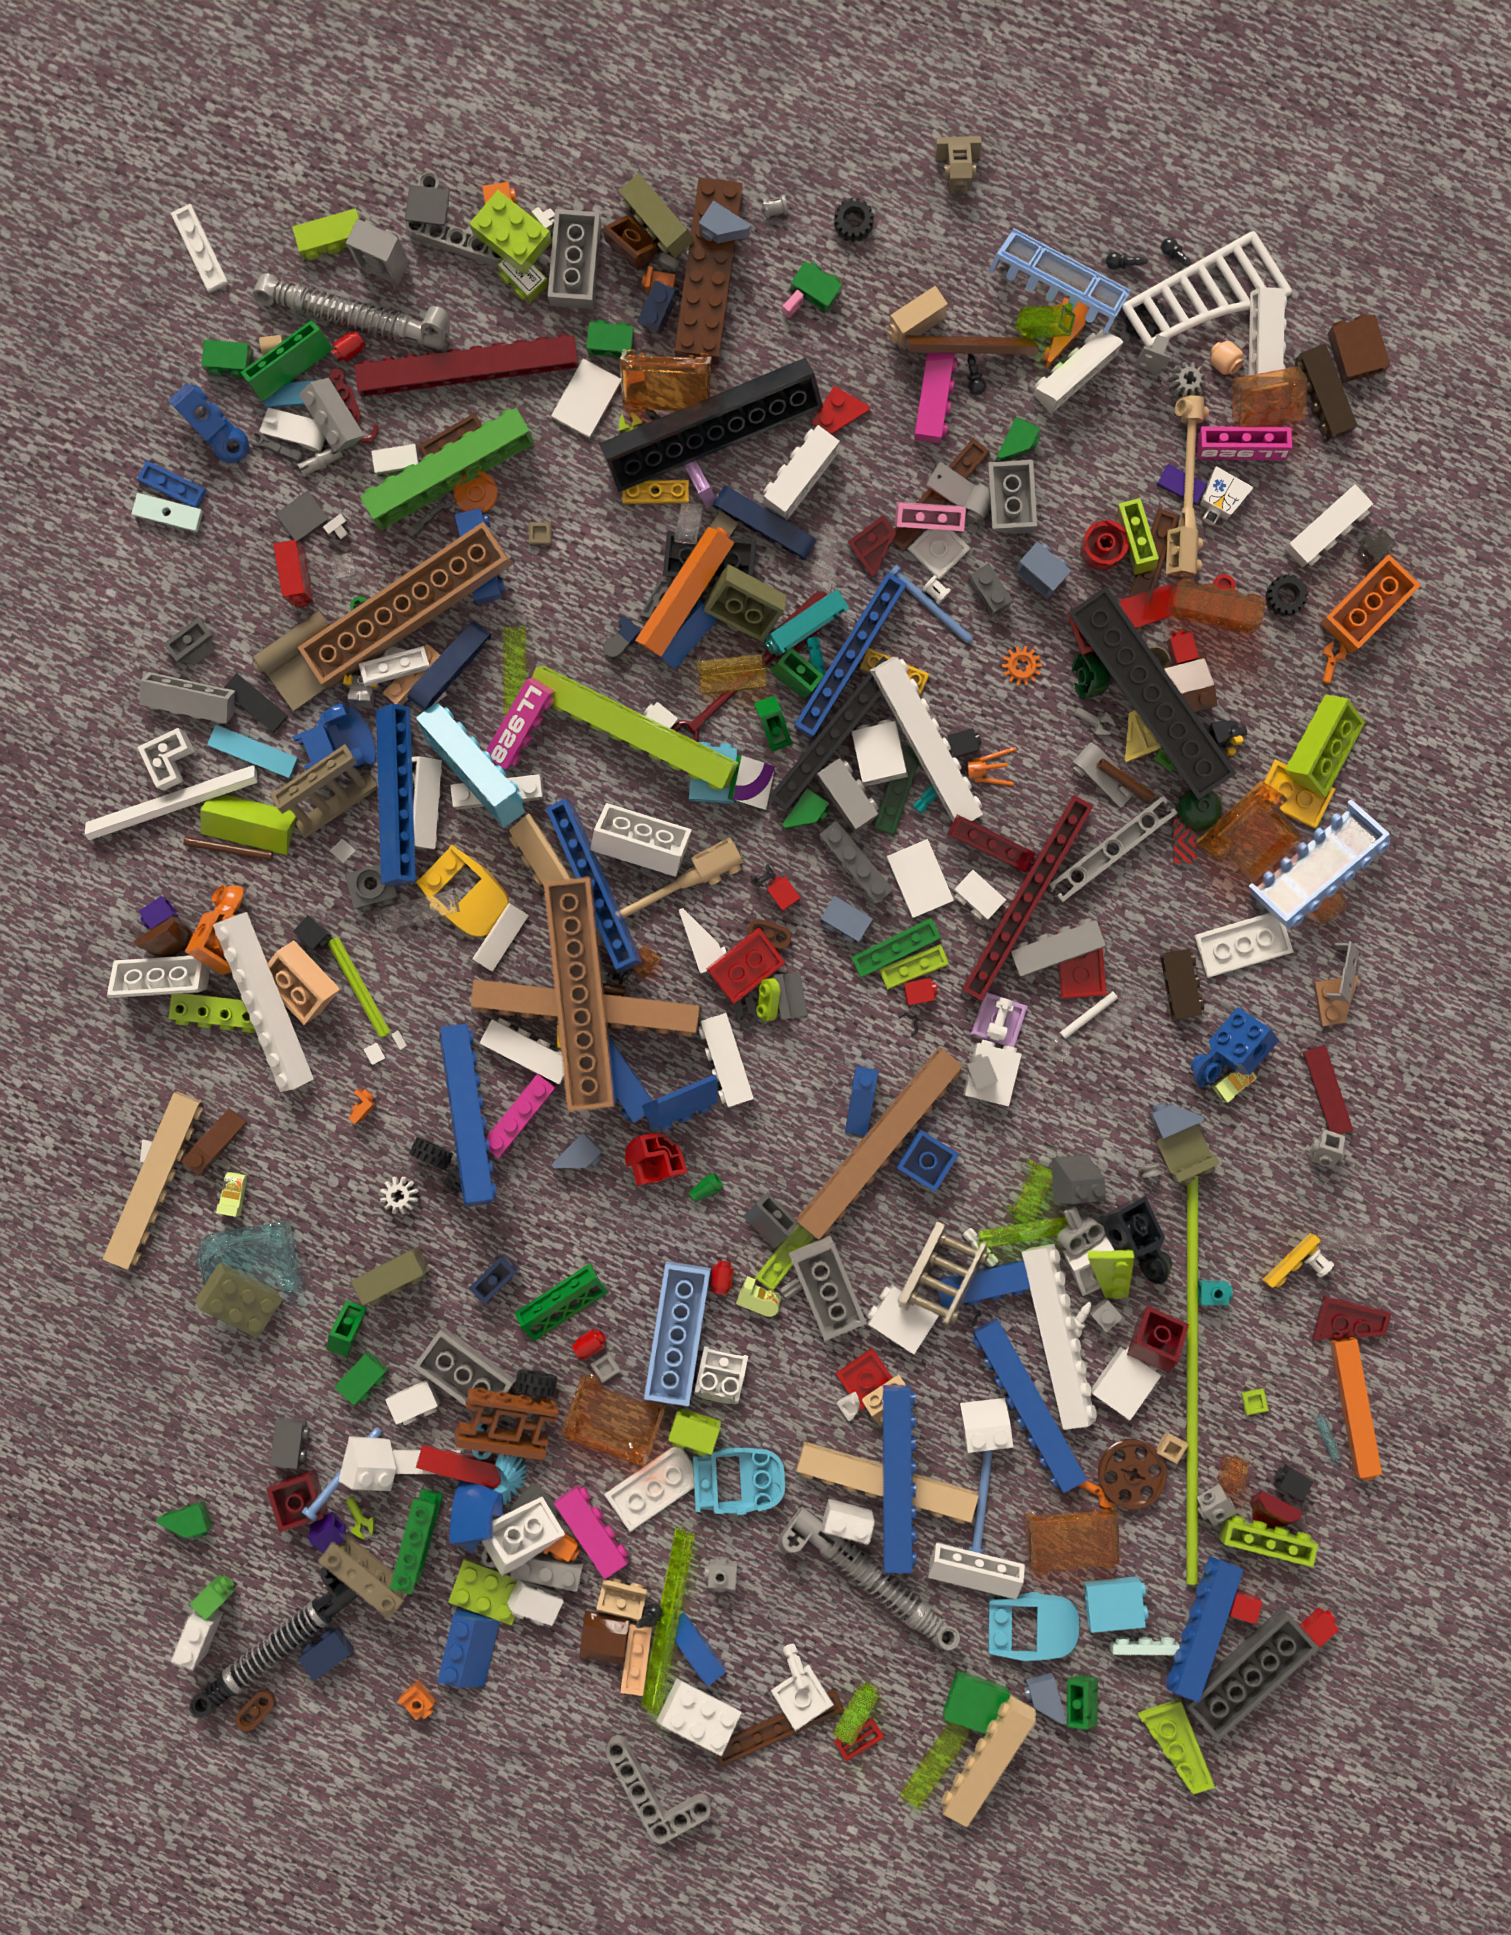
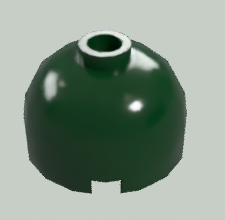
[1072,653,1112,698]
[1176,790,1223,832]

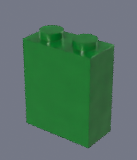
[942,1670,1010,1734]

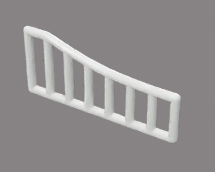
[1122,231,1292,348]

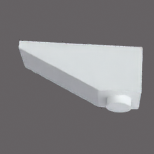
[679,908,726,974]

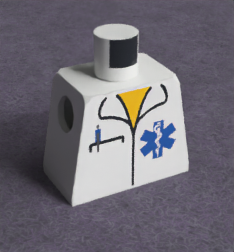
[1200,466,1253,525]

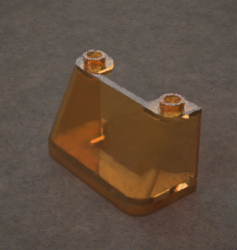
[620,350,712,413]
[561,1375,667,1466]
[1023,1506,1120,1575]

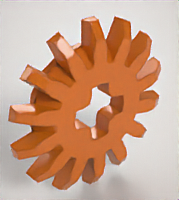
[1002,646,1042,685]

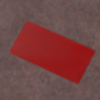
[1120,583,1177,628]

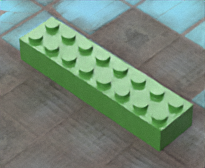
[360,408,535,531]

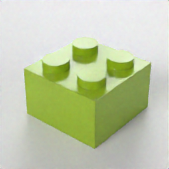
[668,1407,721,1456]

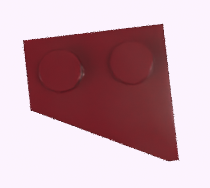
[848,515,897,577]

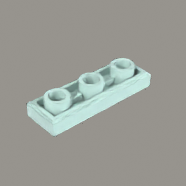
[132,493,203,532]
[1110,1637,1180,1655]

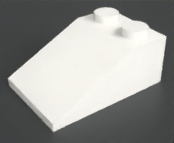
[482,1497,565,1576]

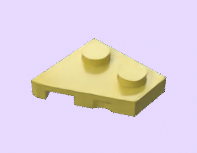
[1125,711,1161,763]

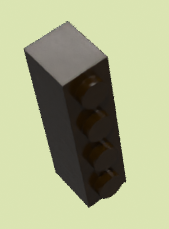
[1295,344,1358,441]

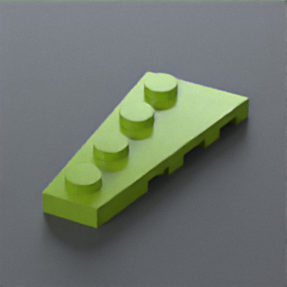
[1138,1698,1215,1794]

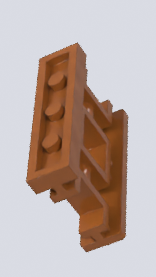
[454,1388,559,1460]

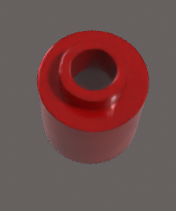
[332,330,366,363]
[709,1260,735,1295]
[572,1328,607,1360]

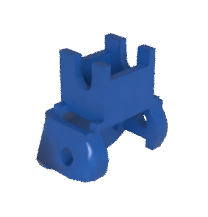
[292,703,376,770]

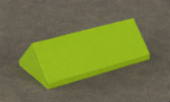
[200,794,297,855]

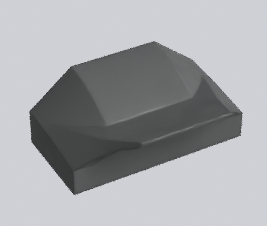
[163,617,214,666]

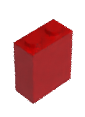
[273,540,314,608]

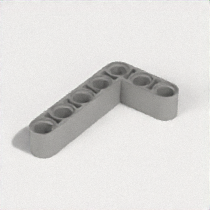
[404,172,503,268]
[606,1735,711,1844]

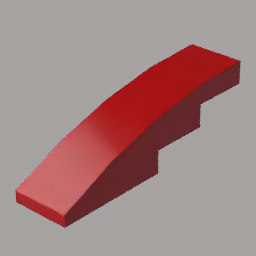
[415,1444,501,1488]

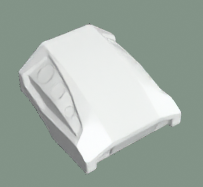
[694,1346,748,1404]

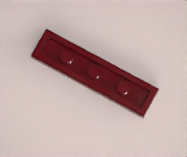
[947,814,1035,873]
[1302,1045,1353,1135]

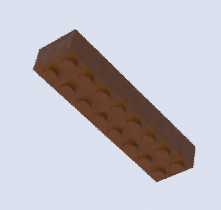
[675,177,743,365]

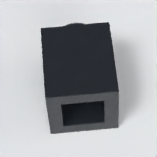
[946,728,982,758]
[293,915,332,951]
[1274,1464,1314,1501]

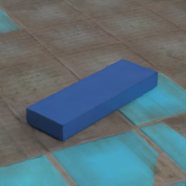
[137,460,207,509]

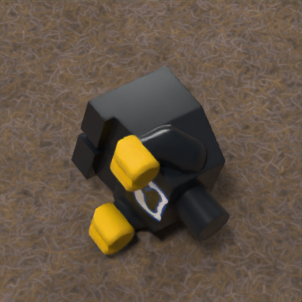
[1207,720,1247,756]

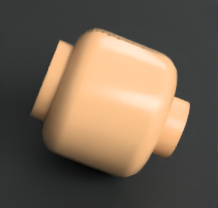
[1210,341,1244,375]

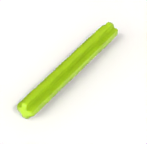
[328,937,390,1038]

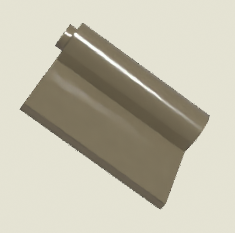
[253,610,330,712]

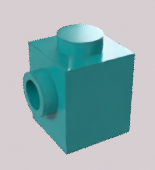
[1198,1280,1233,1305]

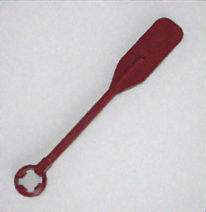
[671,591,829,742]

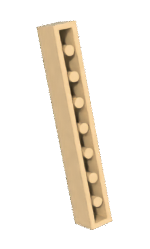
[102,1091,204,1270]
[796,1441,979,1524]

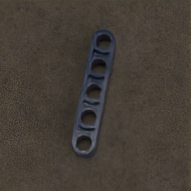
[712,486,817,561]
[407,621,492,711]

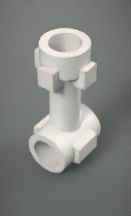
[986,997,1014,1041]

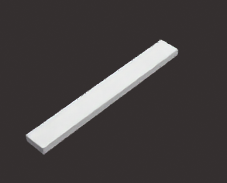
[85,765,257,840]

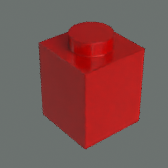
[1166,630,1199,665]
[767,876,801,912]
[903,978,938,1006]
[1229,1591,1263,1624]
[1299,1607,1340,1648]

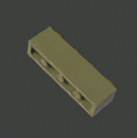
[619,173,695,258]

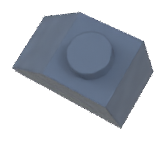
[699,201,751,243]
[1149,1102,1205,1139]
[551,1132,603,1168]
[1024,1673,1067,1724]

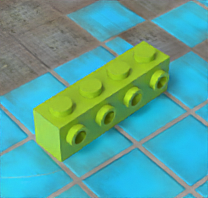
[168,993,256,1033]
[1218,1515,1318,1567]

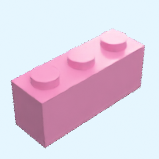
[895,502,966,531]

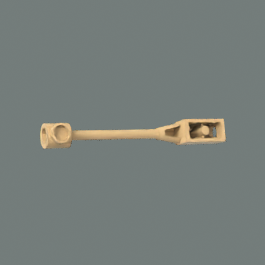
[1166,396,1209,577]
[597,837,744,945]

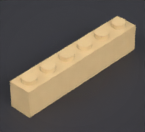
[941,1696,1036,1827]

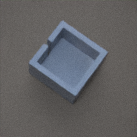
[1015,541,1071,600]

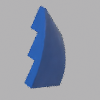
[450,1480,503,1544]

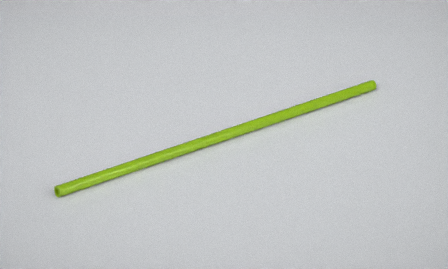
[1186,1175,1198,1585]

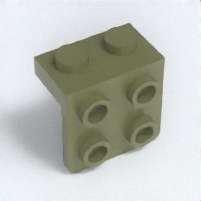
[1156,1124,1220,1184]

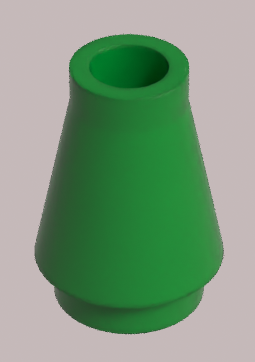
[689,1173,724,1202]

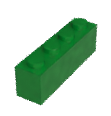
[240,320,333,401]

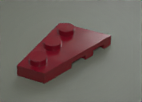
[1312,1296,1391,1341]

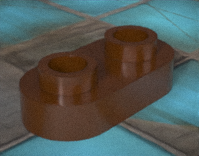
[748,919,791,949]
[235,1689,276,1731]

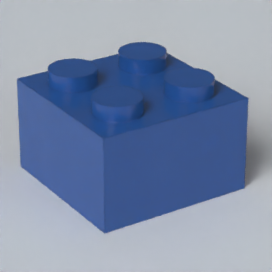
[895,1129,959,1192]

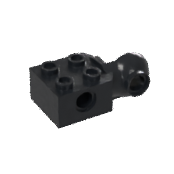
[1099,1196,1172,1284]

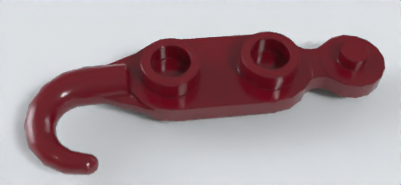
[329,368,378,443]

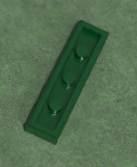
[873,745,919,836]

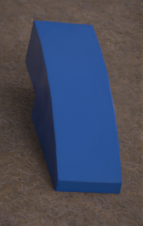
[666,1612,726,1687]

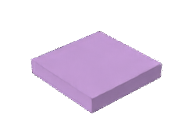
[971,992,1028,1047]

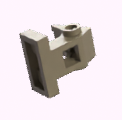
[935,136,981,194]

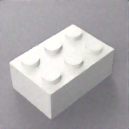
[657,1678,742,1756]

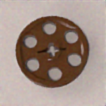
[1098,1439,1167,1509]

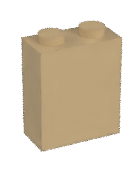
[888,286,948,348]

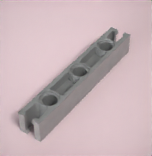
[1047,795,1177,903]

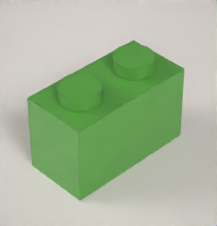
[189,1574,236,1621]

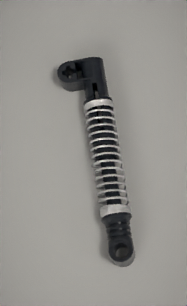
[189,1566,360,1718]

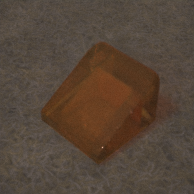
[633,944,662,978]

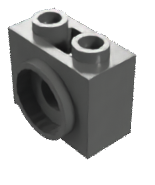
[345,865,400,912]

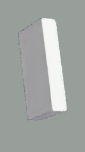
[371,444,419,474]

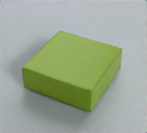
[1241,1388,1269,1416]

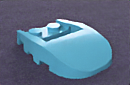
[692,1447,785,1515]
[988,1592,1079,1661]

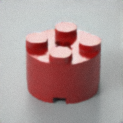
[1080,520,1129,570]

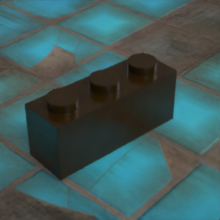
[1160,949,1204,1020]

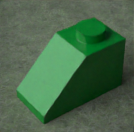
[995,417,1041,462]
[754,695,792,752]
[782,789,830,830]
[326,1300,367,1357]
[156,1501,212,1539]

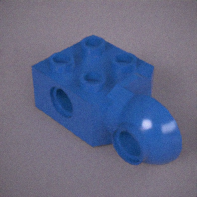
[168,383,249,463]
[1191,1007,1279,1087]

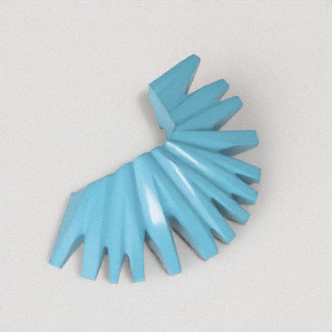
[494,1454,527,1505]

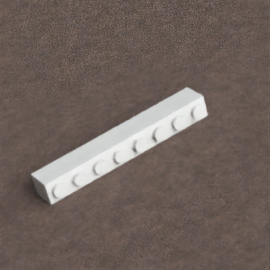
[870,657,983,822]
[213,912,314,1092]
[1022,1244,1097,1430]

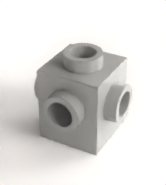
[1310,1129,1346,1168]
[1196,1484,1237,1526]
[704,1556,737,1592]

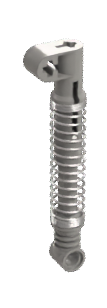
[252,273,450,351]
[778,1506,960,1650]

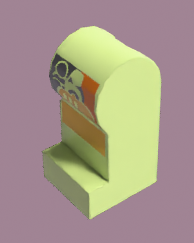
[1211,1070,1257,1103]
[216,1172,247,1217]
[736,1276,781,1317]

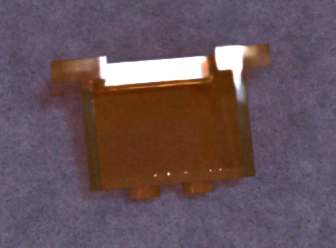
[1196,780,1303,884]

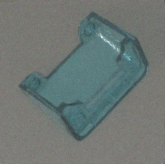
[196,1221,300,1292]

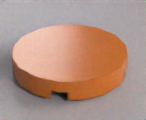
[454,471,498,513]

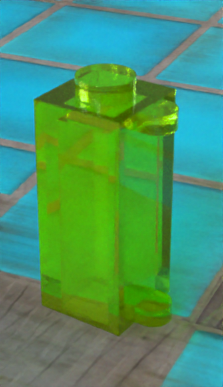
[1015,303,1076,338]
[1006,1160,1053,1223]
[832,1681,880,1746]

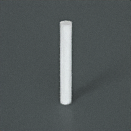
[1060,991,1118,1039]

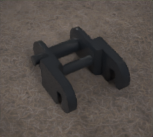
[750,864,776,888]

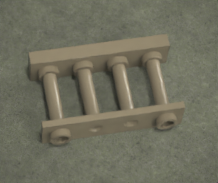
[270,744,378,838]
[898,1222,989,1330]
[318,1533,407,1619]

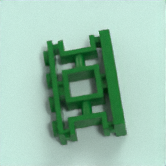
[390,1488,443,1594]

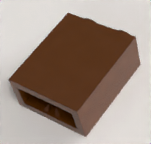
[1327,314,1390,384]

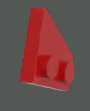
[811,386,871,435]

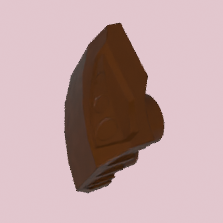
[134,916,193,958]
[579,1611,629,1666]

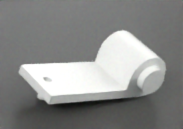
[259,408,326,453]

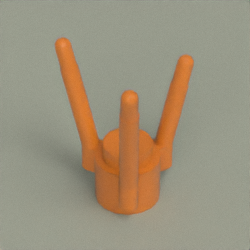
[967,747,1017,786]

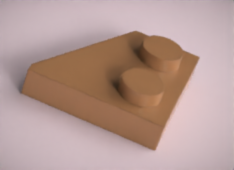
[1313,975,1358,1026]

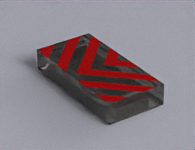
[1172,819,1196,864]

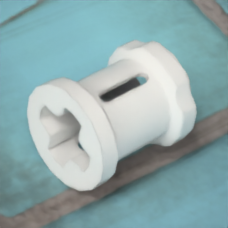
[922,575,951,605]
[1303,1248,1334,1278]

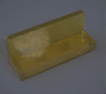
[696,654,767,695]

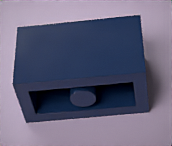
[637,280,680,333]
[469,1254,520,1304]
[298,1626,354,1681]

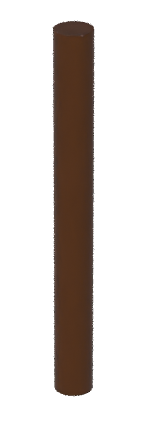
[183,837,273,861]

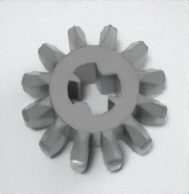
[1169,362,1207,398]

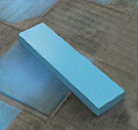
[207,725,299,779]

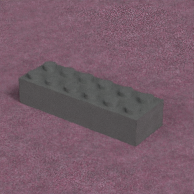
[1182,1607,1319,1741]

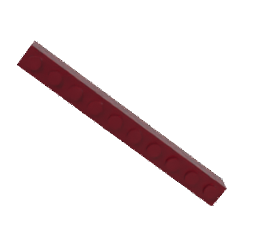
[354,334,579,397]
[960,795,1093,1001]

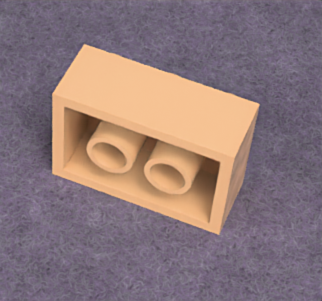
[268,941,340,1025]

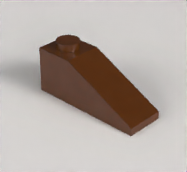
[181,1108,247,1176]

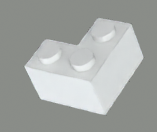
[138,728,195,791]

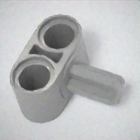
[1057,1206,1105,1255]

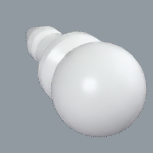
[1074,1302,1091,1338]

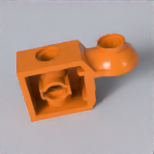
[185,885,244,975]

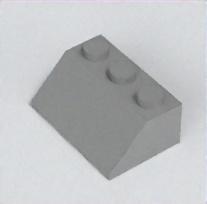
[988,460,1037,534]

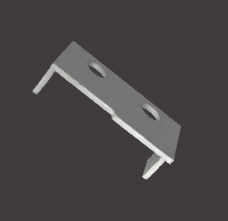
[1134,334,1171,375]
[1326,941,1359,1004]

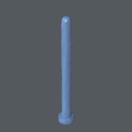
[889,565,973,644]
[302,1427,382,1522]
[968,1450,993,1554]

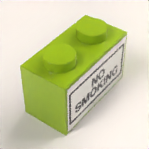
[497,259,549,303]

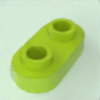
[756,978,780,1022]

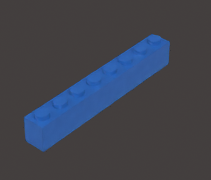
[794,573,907,740]
[376,703,416,887]
[546,798,643,972]
[439,1024,496,1208]
[972,1318,1087,1493]
[882,1385,916,1573]

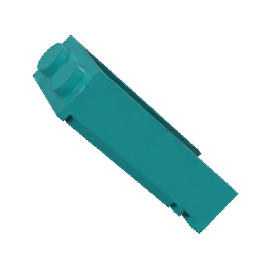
[764,589,849,656]

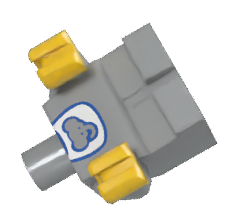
[343,671,379,709]

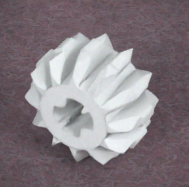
[380,1176,419,1214]

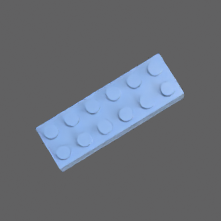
[644,1261,711,1406]

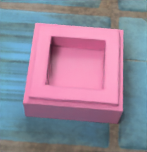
[782,290,803,318]

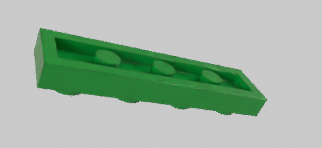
[851,918,941,978]

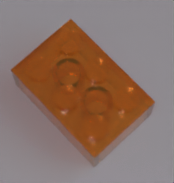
[1232,366,1307,427]

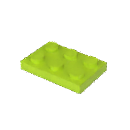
[448,1558,518,1625]

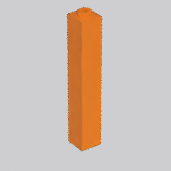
[635,527,734,657]
[1330,1337,1382,1480]

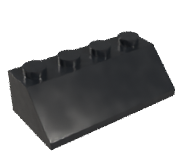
[663,531,757,582]

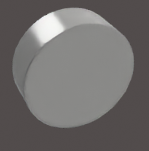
[656,253,679,273]

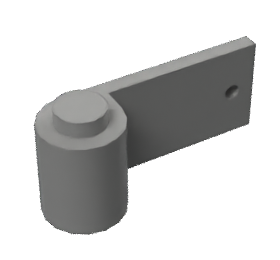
[926,462,991,522]
[1072,742,1134,808]

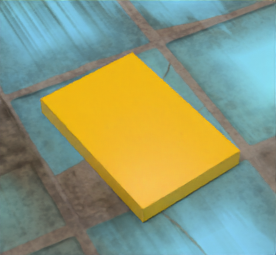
[1255,760,1335,829]

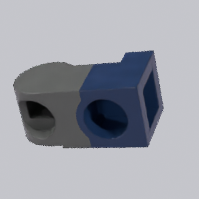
[603,616,641,660]

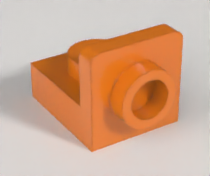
[642,266,676,294]
[348,1089,377,1124]

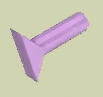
[684,461,716,508]

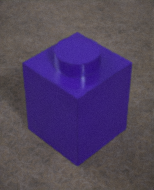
[139,896,179,930]
[309,1511,346,1554]

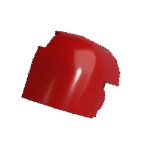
[625,1133,688,1186]

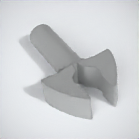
[1074,707,1115,736]

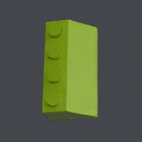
[1285,695,1365,798]

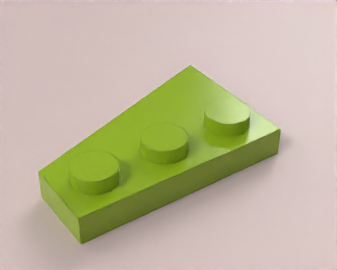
[1087,1251,1134,1299]

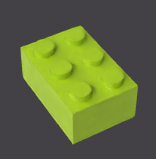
[469,190,552,275]

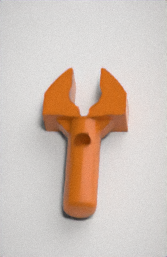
[1322,641,1347,684]
[1078,1481,1120,1508]

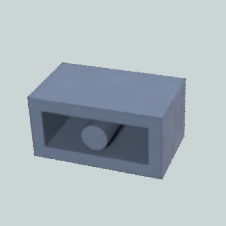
[820,896,873,944]

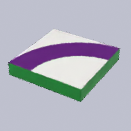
[728,755,775,810]

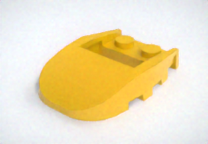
[416,845,510,937]

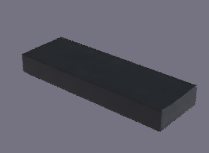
[224,673,289,733]

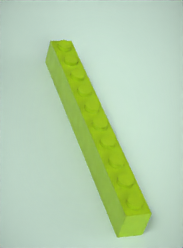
[532,666,739,790]

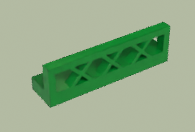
[515,1263,609,1342]

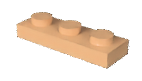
[383,644,441,706]
[621,1622,652,1696]

